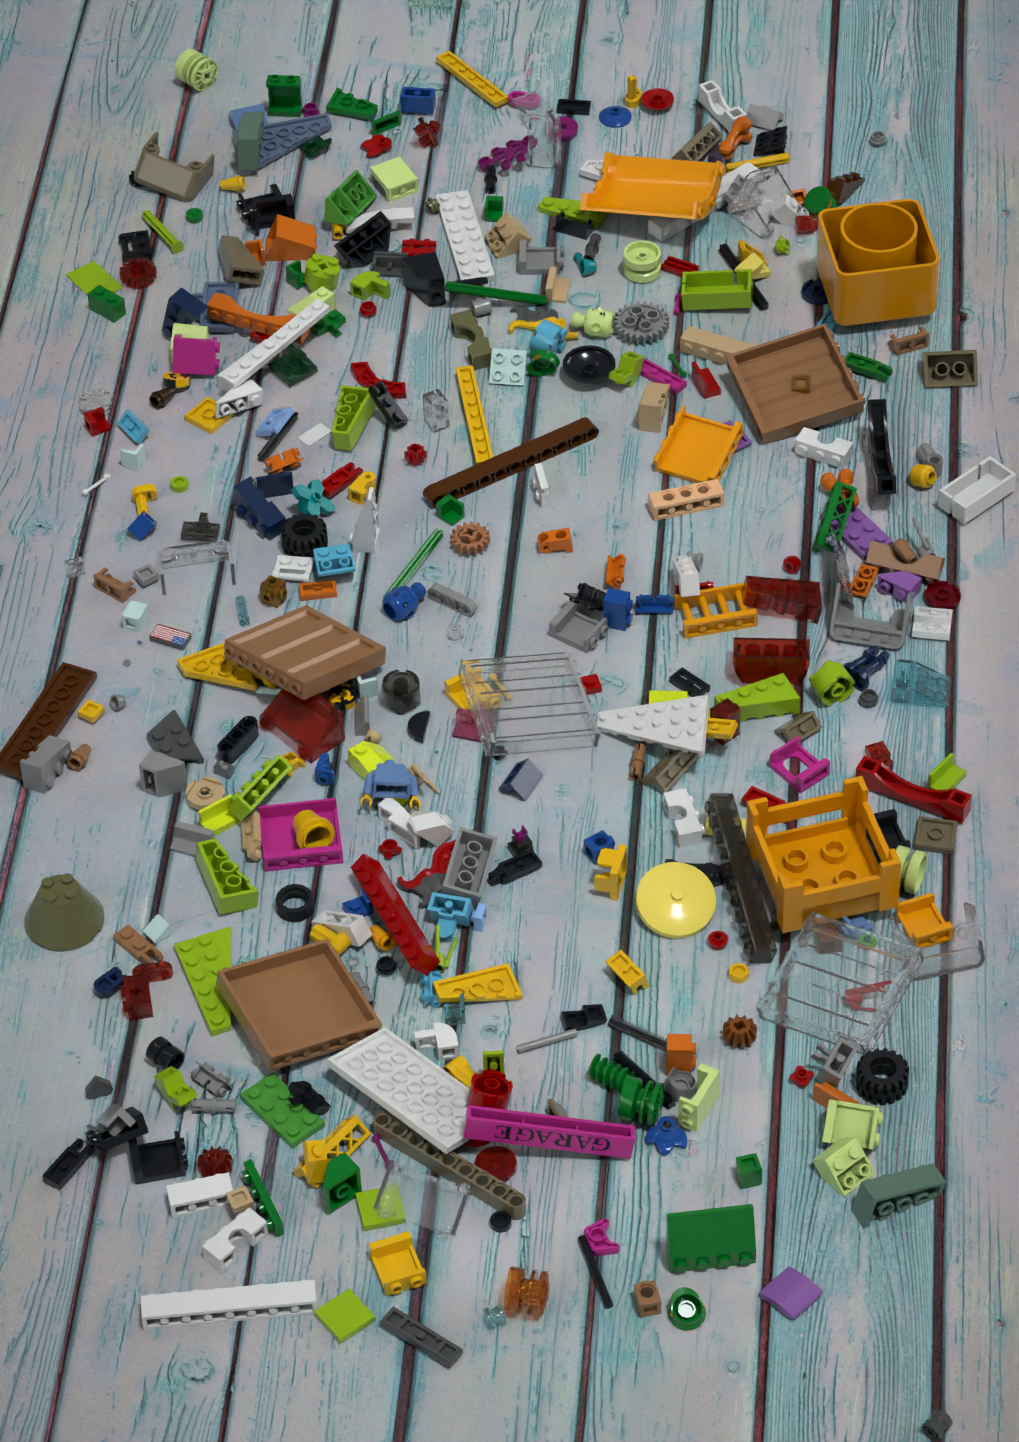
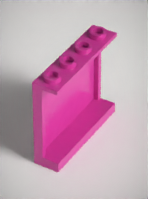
[258,798,344,872]

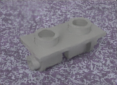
[191,1061,233,1097]

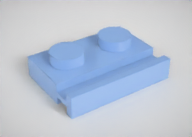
[255,406,294,437]

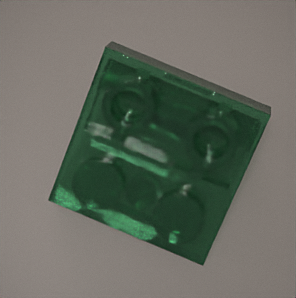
[268,344,318,387]

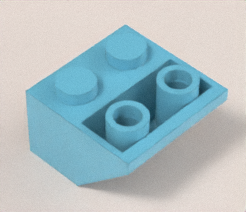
[313,543,356,577]

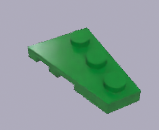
[326,87,378,120]

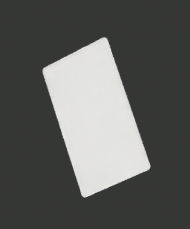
[298,423,332,446]

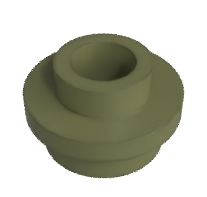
[425,197,440,214]

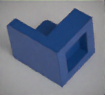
[127,510,157,540]

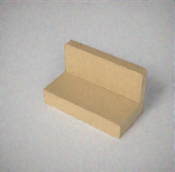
[545,266,571,303]

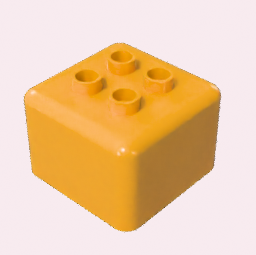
[816,199,939,326]

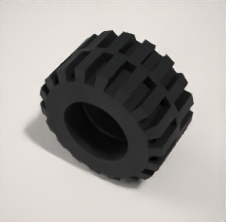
[281,513,328,558]
[856,1048,909,1105]

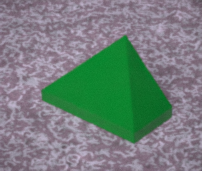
[371,110,401,136]

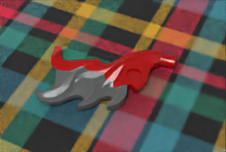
[397,839,456,907]

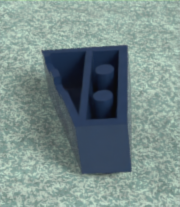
[162,287,208,338]
[233,476,286,541]

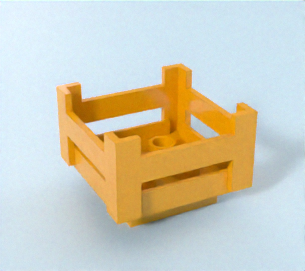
[746,776,901,933]

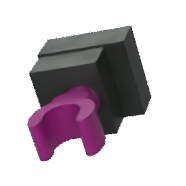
[508,825,533,856]

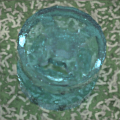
[483,1304,507,1330]

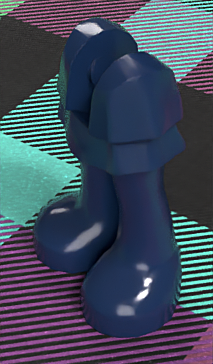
[843,645,890,692]

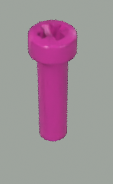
[673,294,682,316]

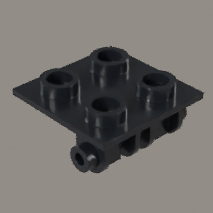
[753,126,788,156]
[564,583,606,611]

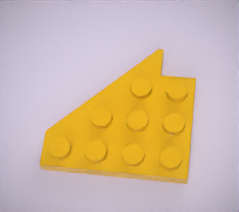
[177,642,257,691]

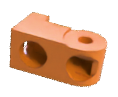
[537,528,573,554]

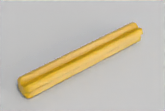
[726,153,790,173]

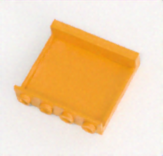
[653,406,744,483]

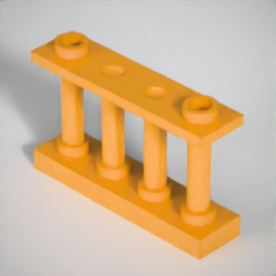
[674,582,758,639]

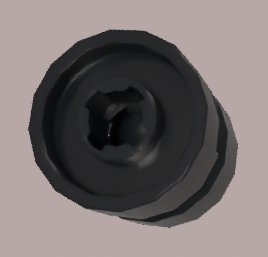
[146,1036,185,1070]

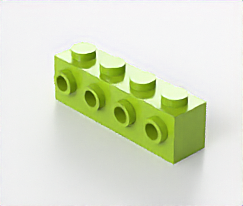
[227,754,292,821]

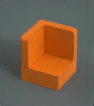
[245,239,266,266]

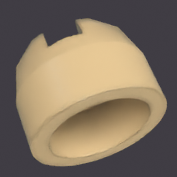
[365,728,382,744]

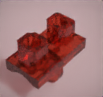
[413,117,441,148]

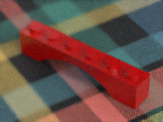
[855,755,972,823]

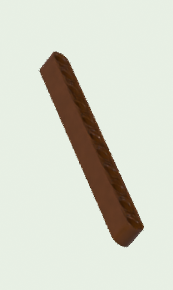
[423,417,599,508]

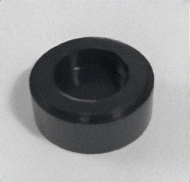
[490,1211,512,1233]

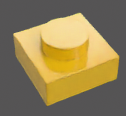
[77,699,105,723]

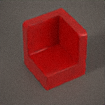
[83,407,111,437]

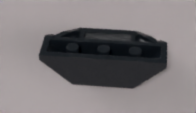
[334,211,392,266]

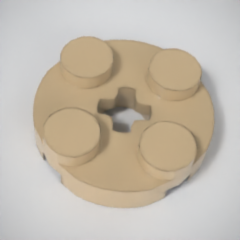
[186,777,225,810]

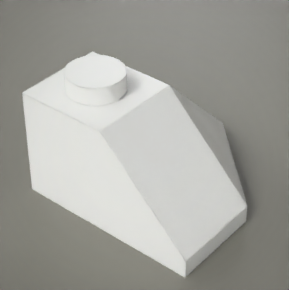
[408,811,455,847]

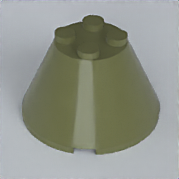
[24,873,105,952]

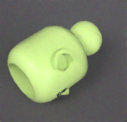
[571,307,615,338]

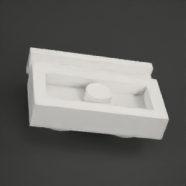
[532,463,549,508]

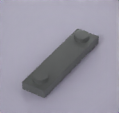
[380,1306,463,1368]

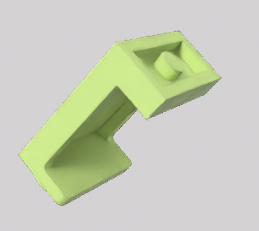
[370,157,419,202]
[678,1063,720,1132]
[822,1099,884,1150]

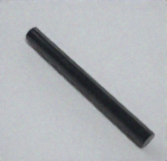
[578,1235,613,1309]

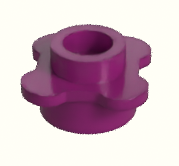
[301,103,320,117]

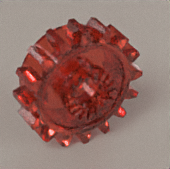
[119,257,157,289]

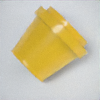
[293,810,335,849]

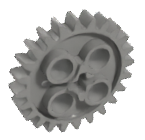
[613,301,669,344]

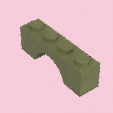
[450,310,492,371]

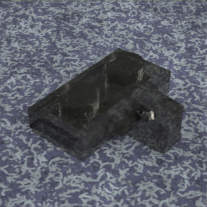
[181,512,220,542]

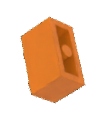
[667,1034,696,1076]

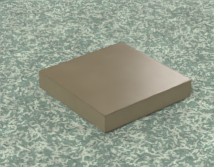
[913,816,958,855]

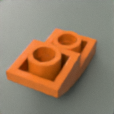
[851,563,879,598]

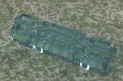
[235,595,250,626]

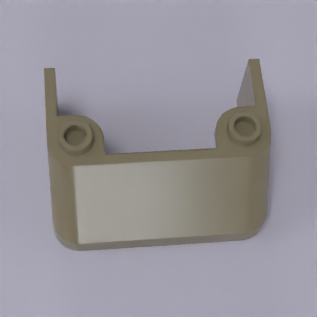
[134,132,215,202]

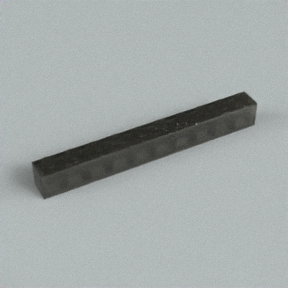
[704,793,777,963]

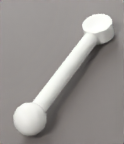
[82,474,111,496]

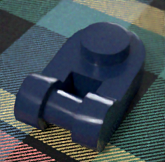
[93,967,131,997]

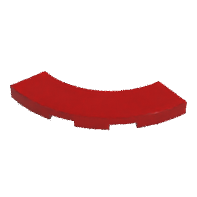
[351,362,406,399]

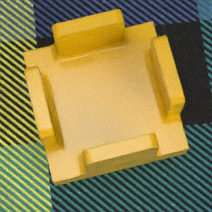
[594,844,627,901]

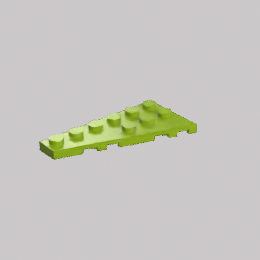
[174,926,232,1036]

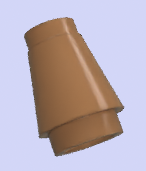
[892,538,917,564]
[68,744,91,770]

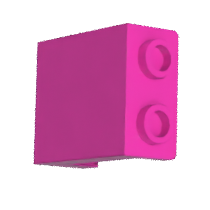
[173,334,220,375]

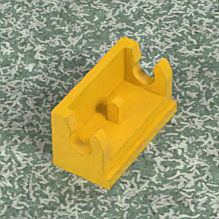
[605,950,649,994]

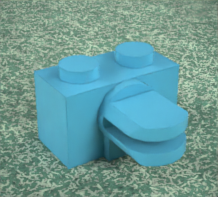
[427,892,474,942]

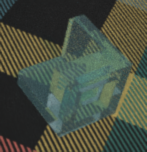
[444,993,466,1025]

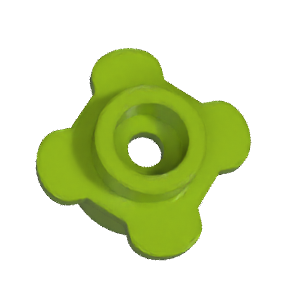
[775,236,791,255]

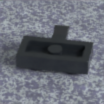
[288,1081,331,1114]

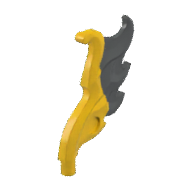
[509,306,578,340]

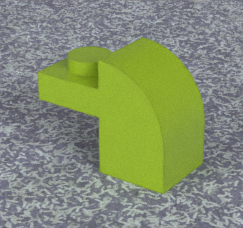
[350,271,391,301]
[609,351,644,387]
[154,1066,197,1109]

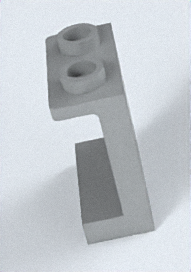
[519,239,564,275]
[549,601,609,653]

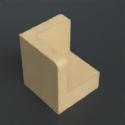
[226,1186,255,1214]

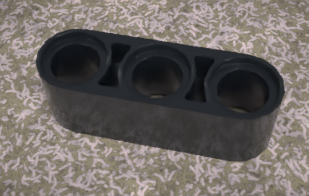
[217,716,259,764]

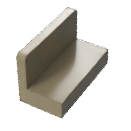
[774,711,822,742]

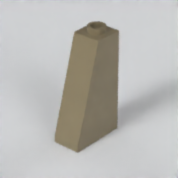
[218,235,264,285]

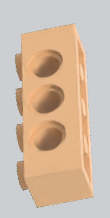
[648,479,724,521]

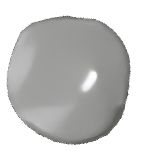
[664,1067,697,1101]

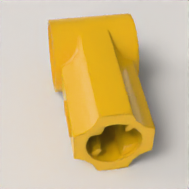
[309,924,351,956]
[443,1055,478,1088]

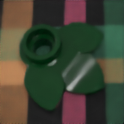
[300,136,332,157]

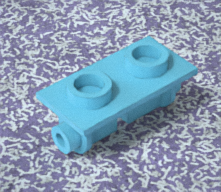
[420,970,442,1009]

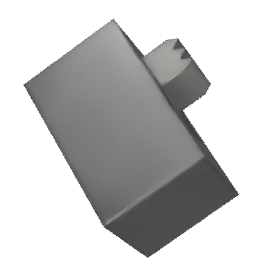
[213,760,235,779]

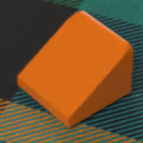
[788,188,807,206]

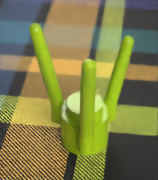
[432,925,458,973]

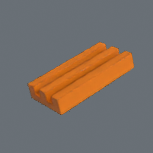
[299,580,338,601]

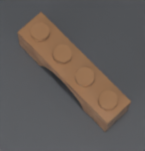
[866,541,945,582]

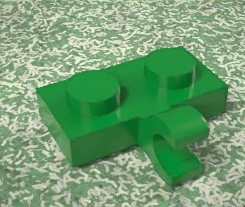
[310,309,346,337]

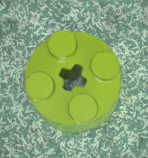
[304,253,340,291]
[809,660,855,706]

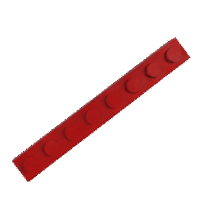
[350,853,440,976]

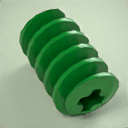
[589,1054,635,1093]

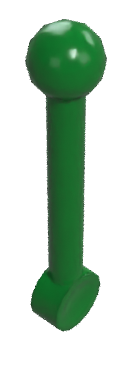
[668,354,687,378]

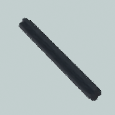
[719,243,769,310]

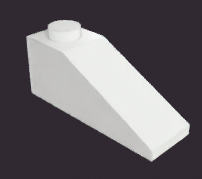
[311,910,373,947]

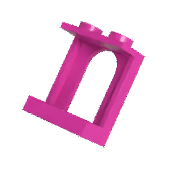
[770,736,830,794]

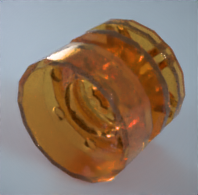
[504,1266,550,1317]

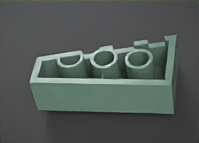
[235,112,264,170]
[851,1163,946,1229]

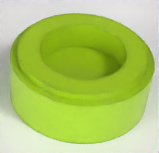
[170,476,189,493]

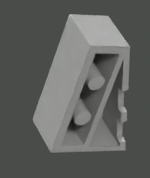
[20,735,72,794]

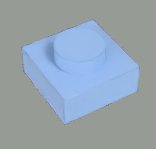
[471,903,487,932]

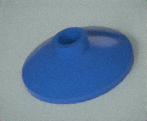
[599,106,632,128]

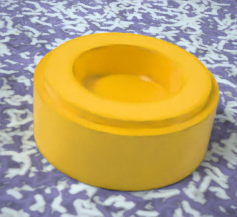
[728,963,749,983]

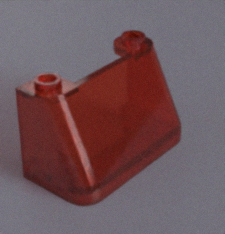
[259,688,345,764]

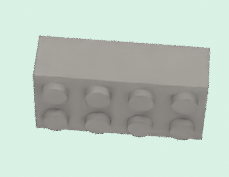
[441,827,498,910]

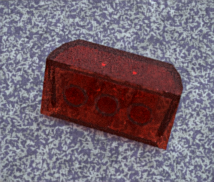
[733,637,810,684]

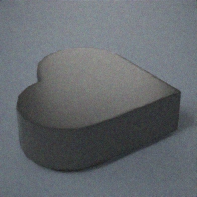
[85,1075,113,1099]

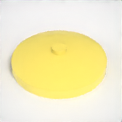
[636,862,716,939]

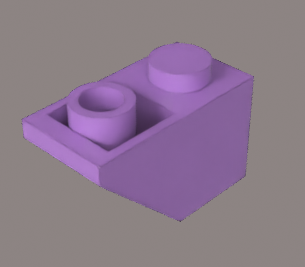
[877,571,922,603]

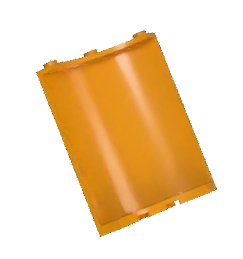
[580,152,726,220]

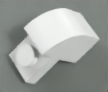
[414,1022,459,1061]

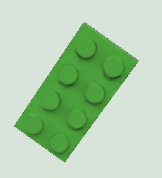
[240,1072,325,1149]

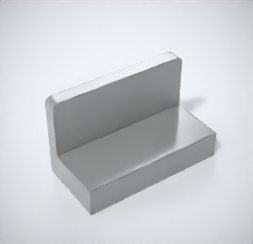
[747,104,785,130]
[170,821,215,857]

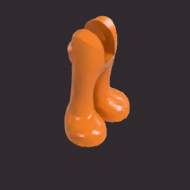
[718,116,753,162]
[820,469,859,509]

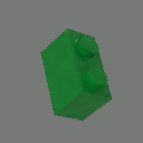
[87,285,126,323]

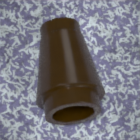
[149,387,175,408]

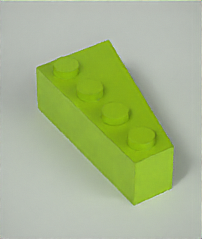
[332,385,377,451]
[714,673,800,722]
[196,838,259,915]

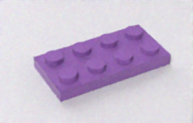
[819,502,893,561]

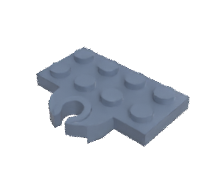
[192,282,239,333]

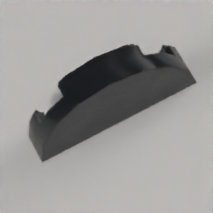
[408,711,431,743]

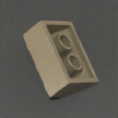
[921,350,978,388]

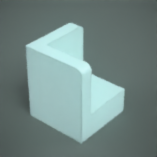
[120,444,146,471]
[122,601,149,632]
[355,675,379,699]

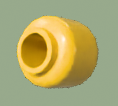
[909,464,937,488]

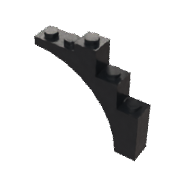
[867,399,896,495]

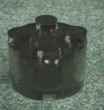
[382,670,421,715]

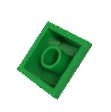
[323,1152,362,1215]

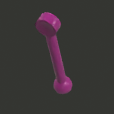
[372,1134,394,1171]

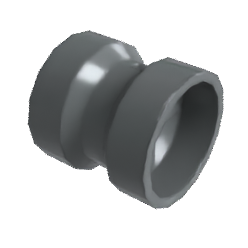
[921,1409,953,1441]

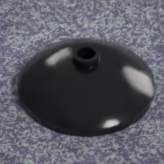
[563,345,616,384]

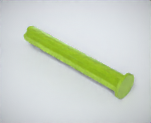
[142,210,184,253]

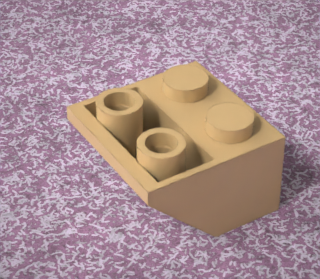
[484,212,532,258]

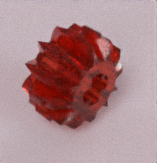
[197,1145,233,1178]

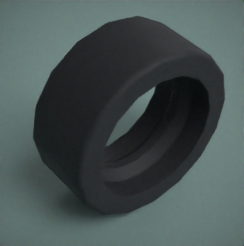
[275,884,314,922]

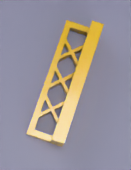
[292,1114,371,1189]

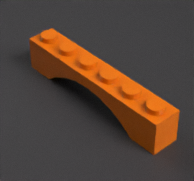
[207,293,311,344]

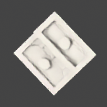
[912,606,953,641]

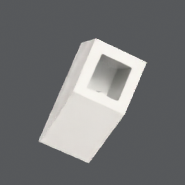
[771,193,810,226]

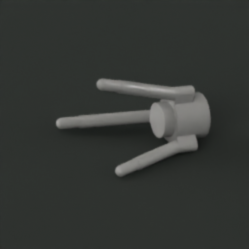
[912,517,936,561]

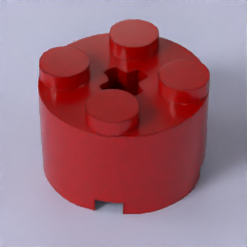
[467,1070,513,1110]

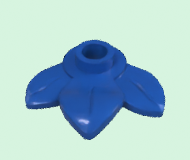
[645,1116,687,1156]

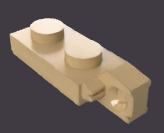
[241,810,262,862]

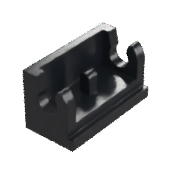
[556,211,594,240]

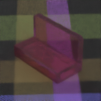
[452,708,495,744]

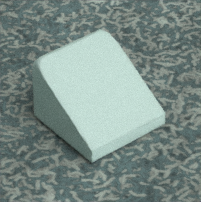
[143,914,171,944]

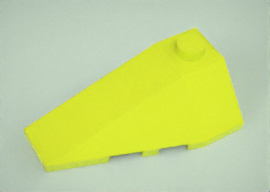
[348,741,411,806]

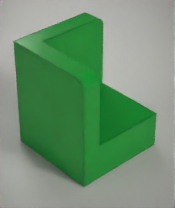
[484,196,504,222]
[285,260,307,290]
[436,494,465,526]
[735,1153,762,1189]

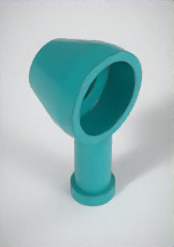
[574,252,597,276]

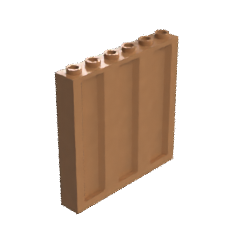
[726,323,866,445]
[224,605,386,700]

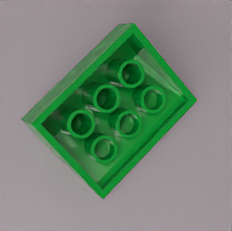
[666,1204,756,1273]

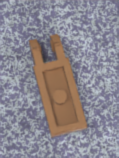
[113,924,163,968]

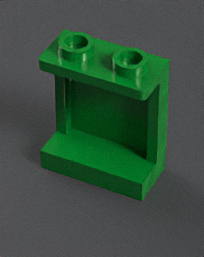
[266,74,303,117]

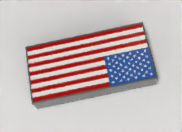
[149,624,192,650]

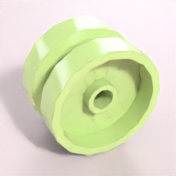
[624,240,661,283]
[896,845,928,895]

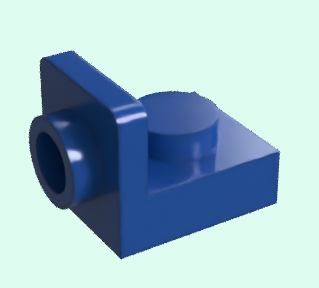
[315,753,335,786]
[342,889,373,917]

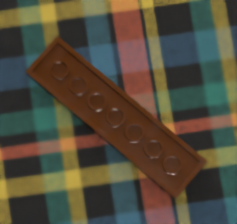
[0,662,97,780]

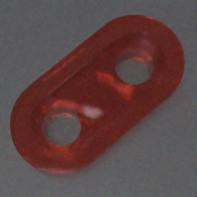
[132,961,173,984]

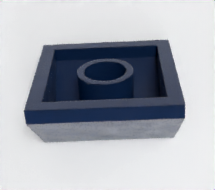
[254,472,294,498]

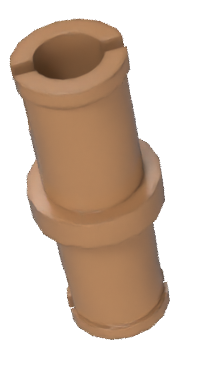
[629,743,647,781]

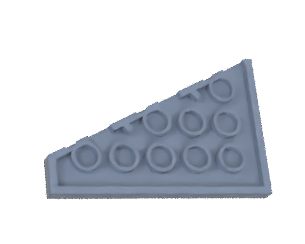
[232,113,332,175]

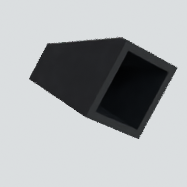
[402,252,446,307]

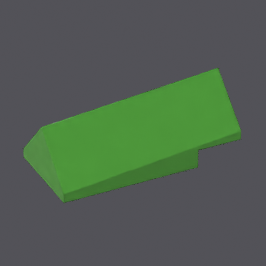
[324,169,377,226]

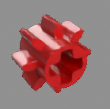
[404,444,427,466]

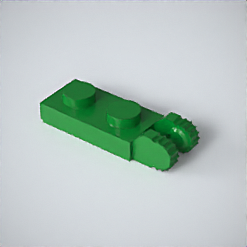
[845,352,893,383]

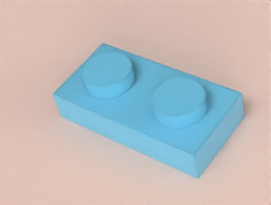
[117,409,150,444]

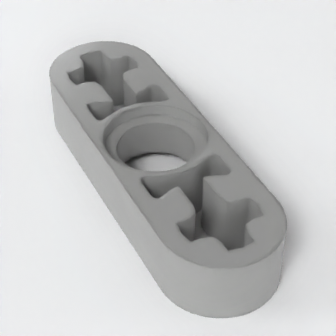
[428,583,477,617]

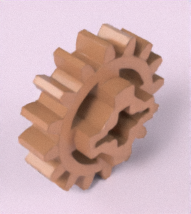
[450,521,490,555]

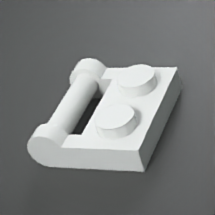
[272,555,314,583]

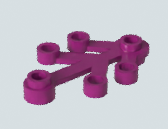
[478,134,538,171]

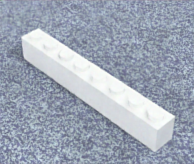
[648,162,762,242]
[141,1279,318,1330]

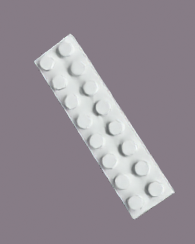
[435,190,495,281]

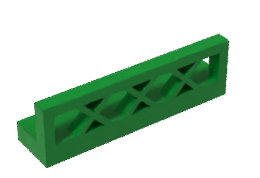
[812,480,857,553]

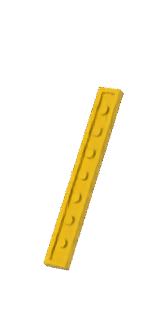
[456,365,493,464]

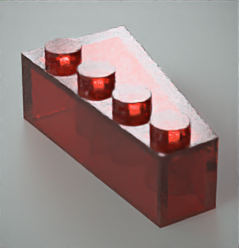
[742,576,822,624]

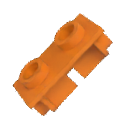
[265,448,304,474]
[606,554,626,590]

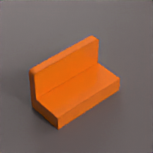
[812,1082,859,1108]

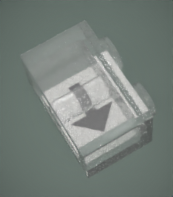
[423,389,450,433]

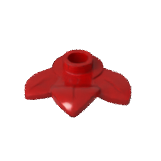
[360,134,392,158]

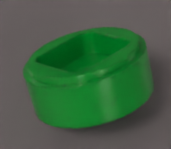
[186,208,203,223]

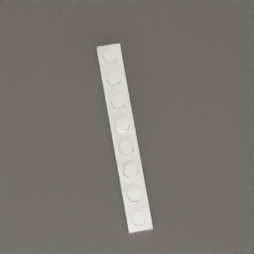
[221,299,330,389]

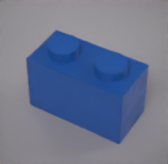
[400,87,436,114]
[603,588,633,631]

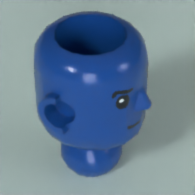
[382,582,426,621]

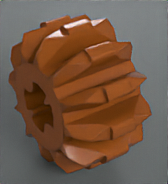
[722,1014,757,1049]

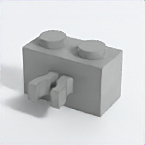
[811,1037,858,1087]

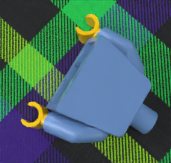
[360,760,421,811]

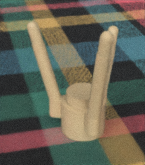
[406,765,440,810]

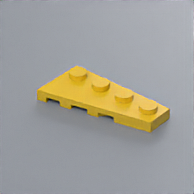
[432,963,523,1003]

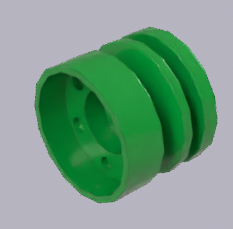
[618,1075,664,1127]

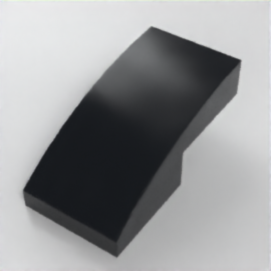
[560,1004,607,1031]

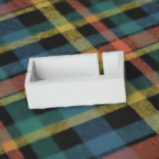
[938,456,1016,524]

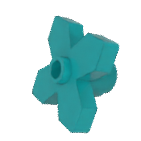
[291,479,336,516]

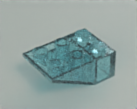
[891,659,952,708]

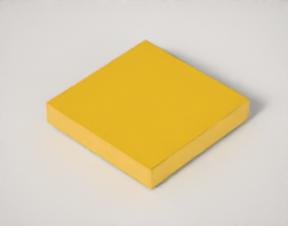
[184,397,234,434]

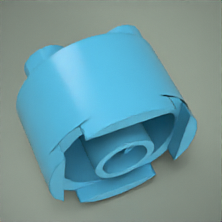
[529,320,568,355]

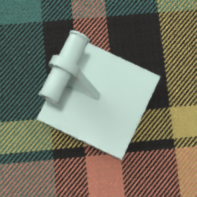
[489,348,527,386]

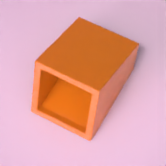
[265,214,317,261]

